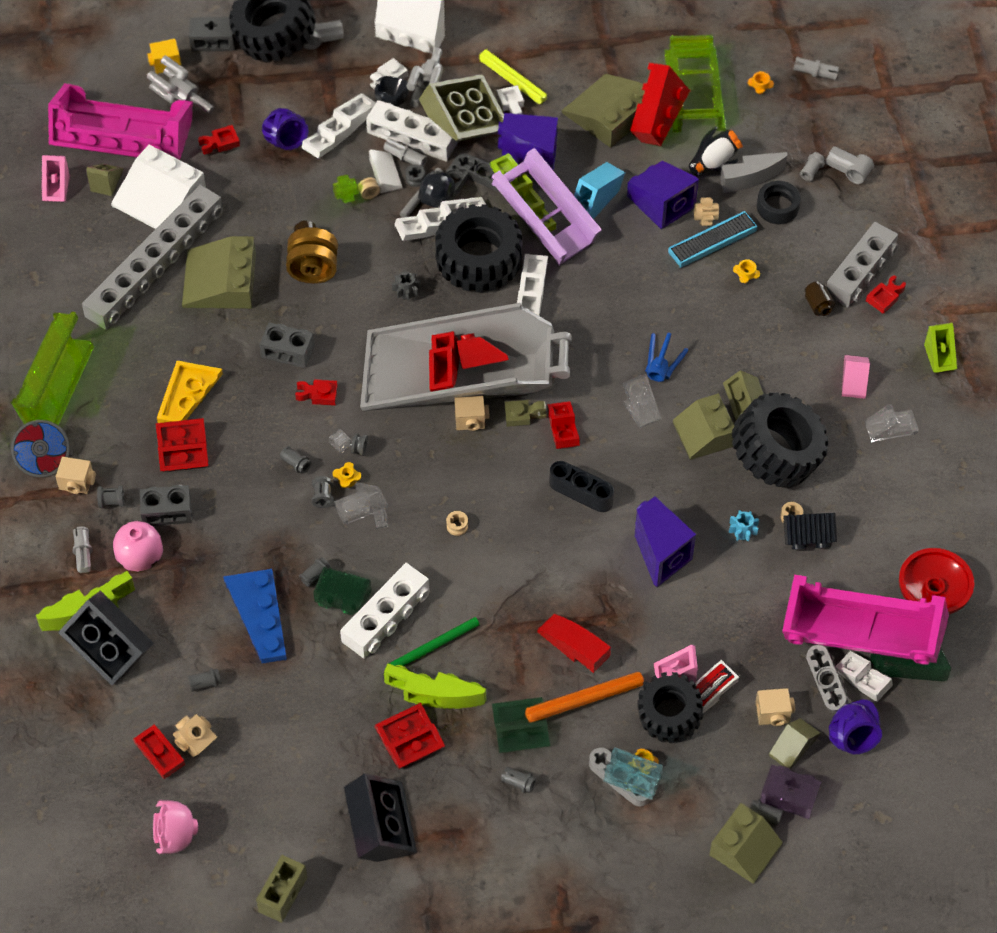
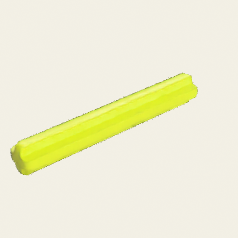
[479,50,547,104]

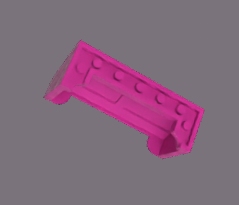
[48,84,193,160]
[782,575,949,665]

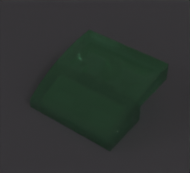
[491,697,550,753]

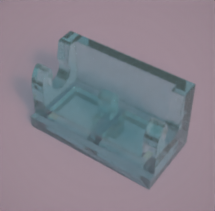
[604,747,663,800]

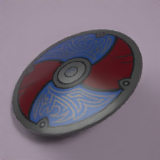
[11,420,70,477]

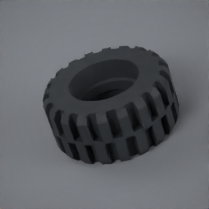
[229,0,316,62]
[435,204,522,293]
[732,392,828,487]

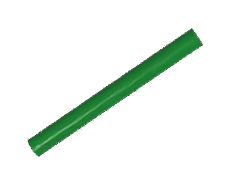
[388,617,480,666]

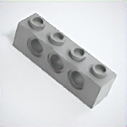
[826,222,898,308]

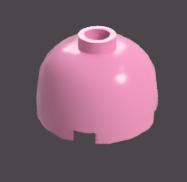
[113,521,163,572]
[153,800,198,854]

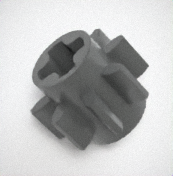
[392,271,421,300]

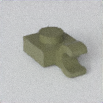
[505,400,546,427]

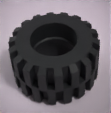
[637,672,703,743]

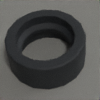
[756,180,801,224]

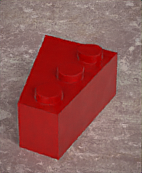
[630,63,691,146]

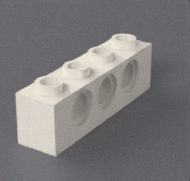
[366,100,458,162]
[340,563,430,659]

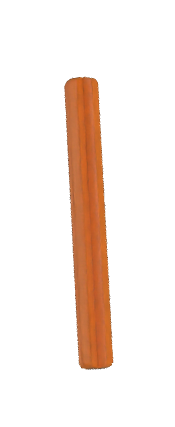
[525,672,644,722]

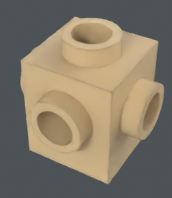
[172,714,217,757]

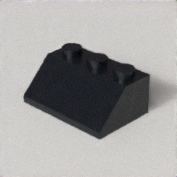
[58,590,154,685]
[344,773,417,862]

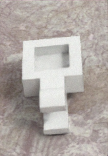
[370,58,408,89]
[497,85,524,114]

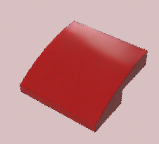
[156,418,209,472]
[374,703,445,769]

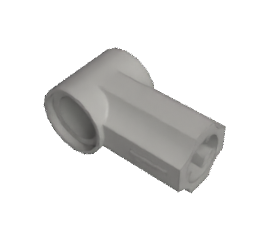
[303,20,344,49]
[826,147,874,184]

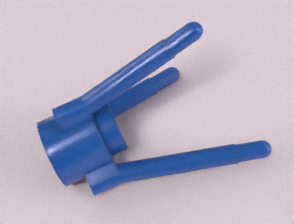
[645,333,688,382]

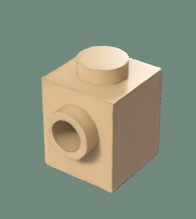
[455,396,489,431]
[56,457,96,494]
[755,688,795,726]

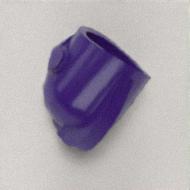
[262,108,309,150]
[829,699,882,755]

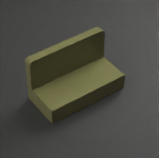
[723,370,763,420]

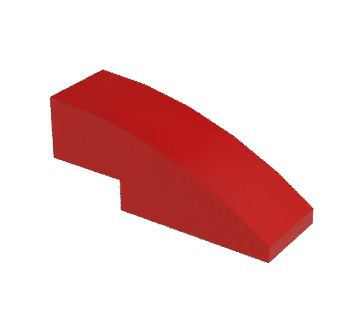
[429,331,459,392]
[537,614,611,673]

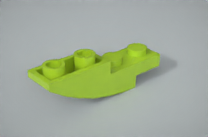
[36,571,135,631]
[384,664,486,709]

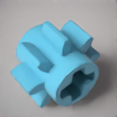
[729,510,759,541]

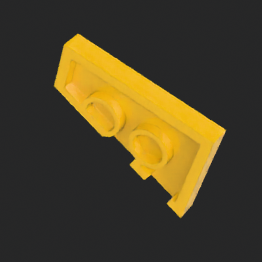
[157,361,223,423]

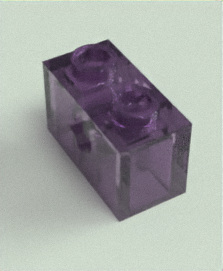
[760,765,821,819]

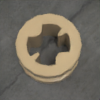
[358,177,380,199]
[780,502,803,522]
[446,511,468,536]

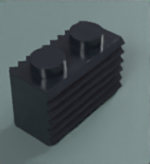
[783,513,837,550]

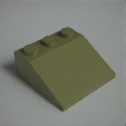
[419,74,504,141]
[562,74,645,148]
[182,236,256,309]

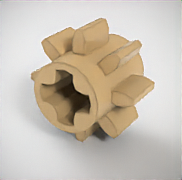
[694,198,719,226]

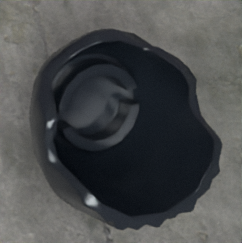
[374,76,409,107]
[418,171,455,208]

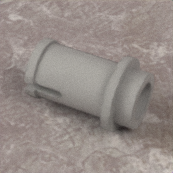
[800,152,825,181]

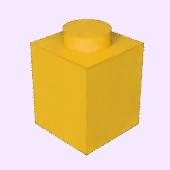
[147,39,181,74]

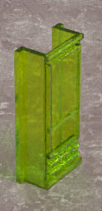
[664,35,726,132]
[11,312,94,425]

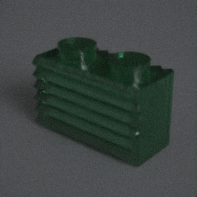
[313,567,371,615]

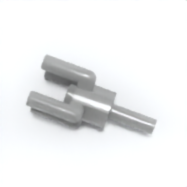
[407,47,443,107]
[147,55,214,114]

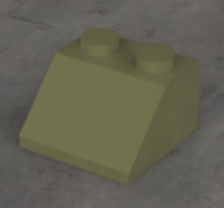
[673,393,734,460]
[709,803,783,884]

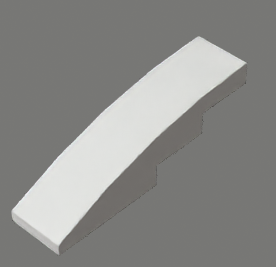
[302,93,376,159]
[394,197,486,241]
[517,254,548,316]

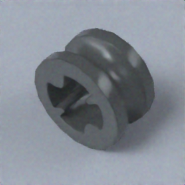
[405,164,425,187]
[351,433,368,456]

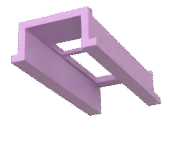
[492,148,602,266]

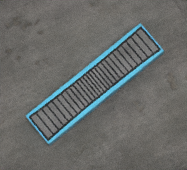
[668,211,757,268]

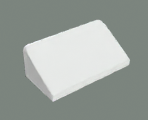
[369,150,402,193]

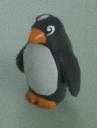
[689,127,743,176]

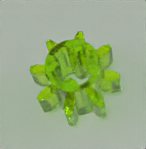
[332,174,359,203]

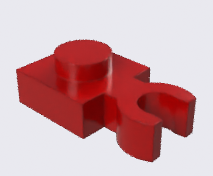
[198,125,240,154]
[866,275,906,314]
[295,380,338,406]

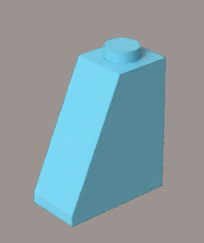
[574,162,625,219]

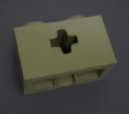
[256,855,307,923]

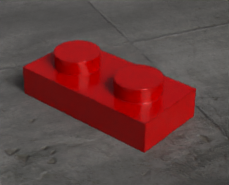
[133,724,185,779]

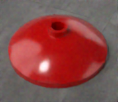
[899,548,974,614]

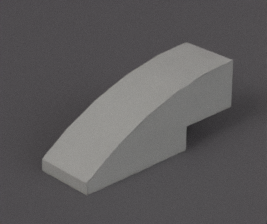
[720,152,788,193]

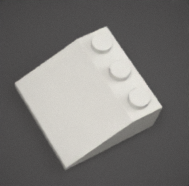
[375,0,445,54]
[111,145,206,229]

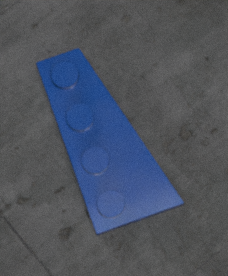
[223,569,287,664]

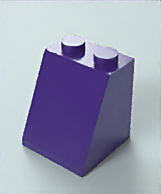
[498,113,558,171]
[627,160,699,230]
[635,496,696,587]

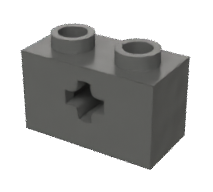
[189,17,235,52]

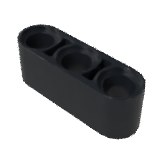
[549,461,614,512]

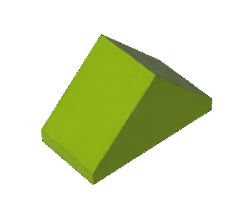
[924,323,957,373]

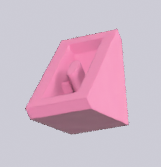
[42,155,70,202]
[842,355,870,399]
[654,645,698,683]

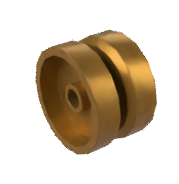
[286,228,338,283]

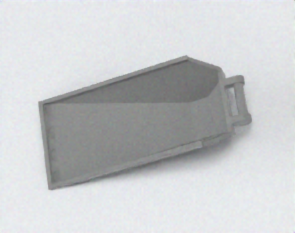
[360,303,572,411]

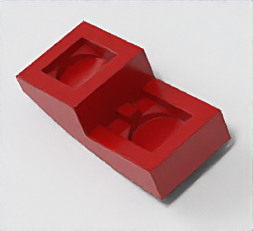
[547,401,580,449]

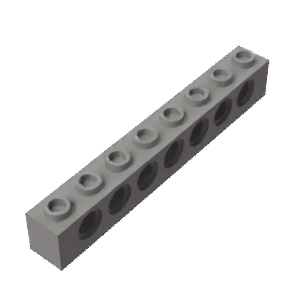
[82,185,223,330]

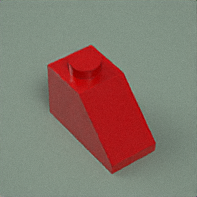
[457,333,509,369]

